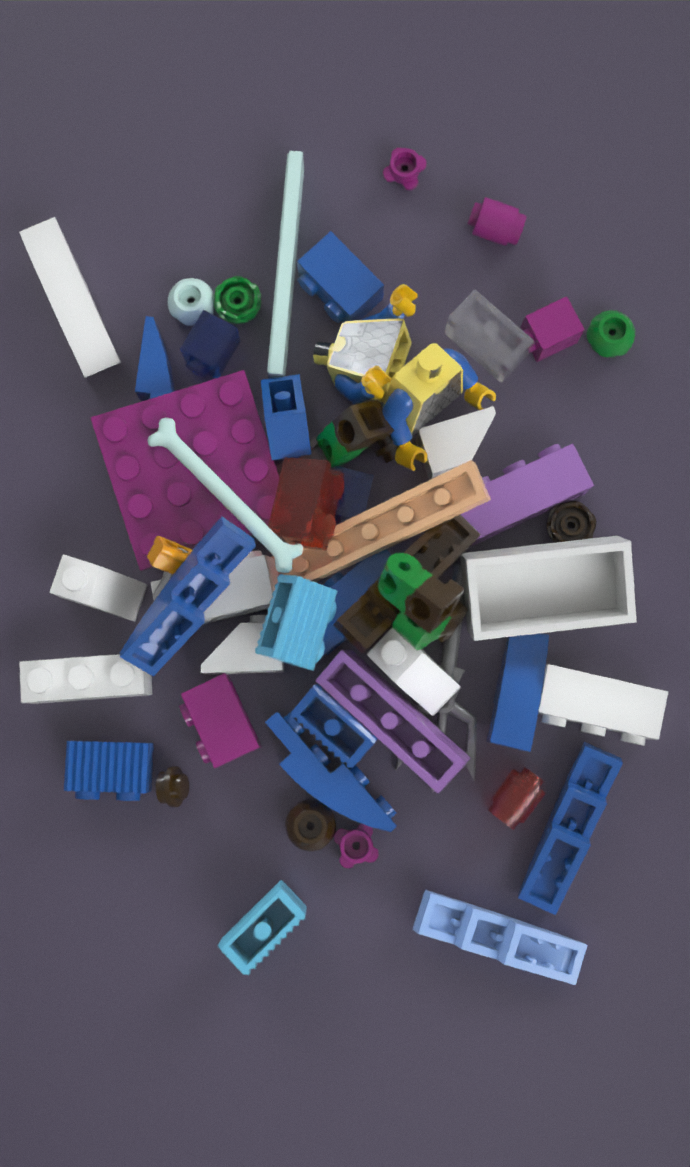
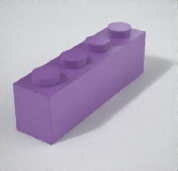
[460,444,594,548]
[315,650,471,794]

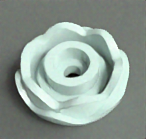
[168,278,214,326]

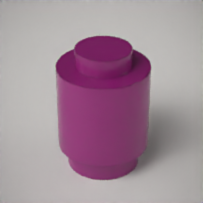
[467,197,527,246]

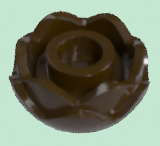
[547,501,597,543]
[285,800,336,852]

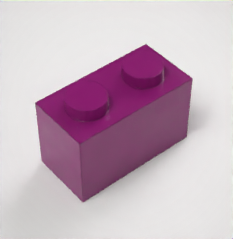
[179,673,262,768]

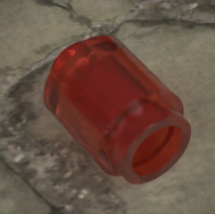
[488,767,546,830]

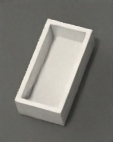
[460,536,637,641]

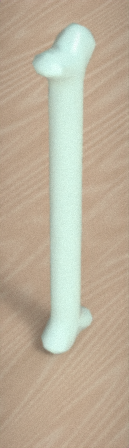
[148,418,303,573]

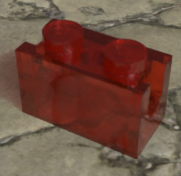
[268,457,345,551]

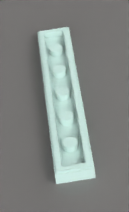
[267,151,304,378]

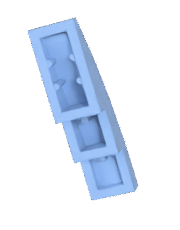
[412,890,587,985]

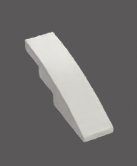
[19,217,121,378]

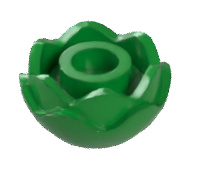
[214,276,261,324]
[586,310,636,357]

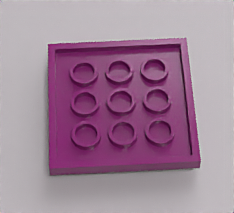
[90,370,294,571]

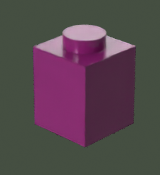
[519,296,585,362]

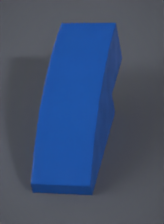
[486,633,549,752]

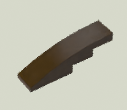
[334,515,481,654]

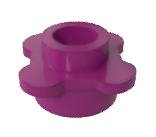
[383,147,426,190]
[334,823,379,869]

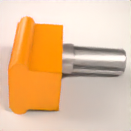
[147,536,192,599]

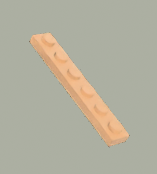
[272,460,491,582]

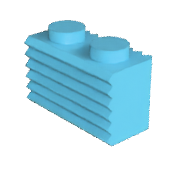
[255,574,337,670]
[217,880,306,975]

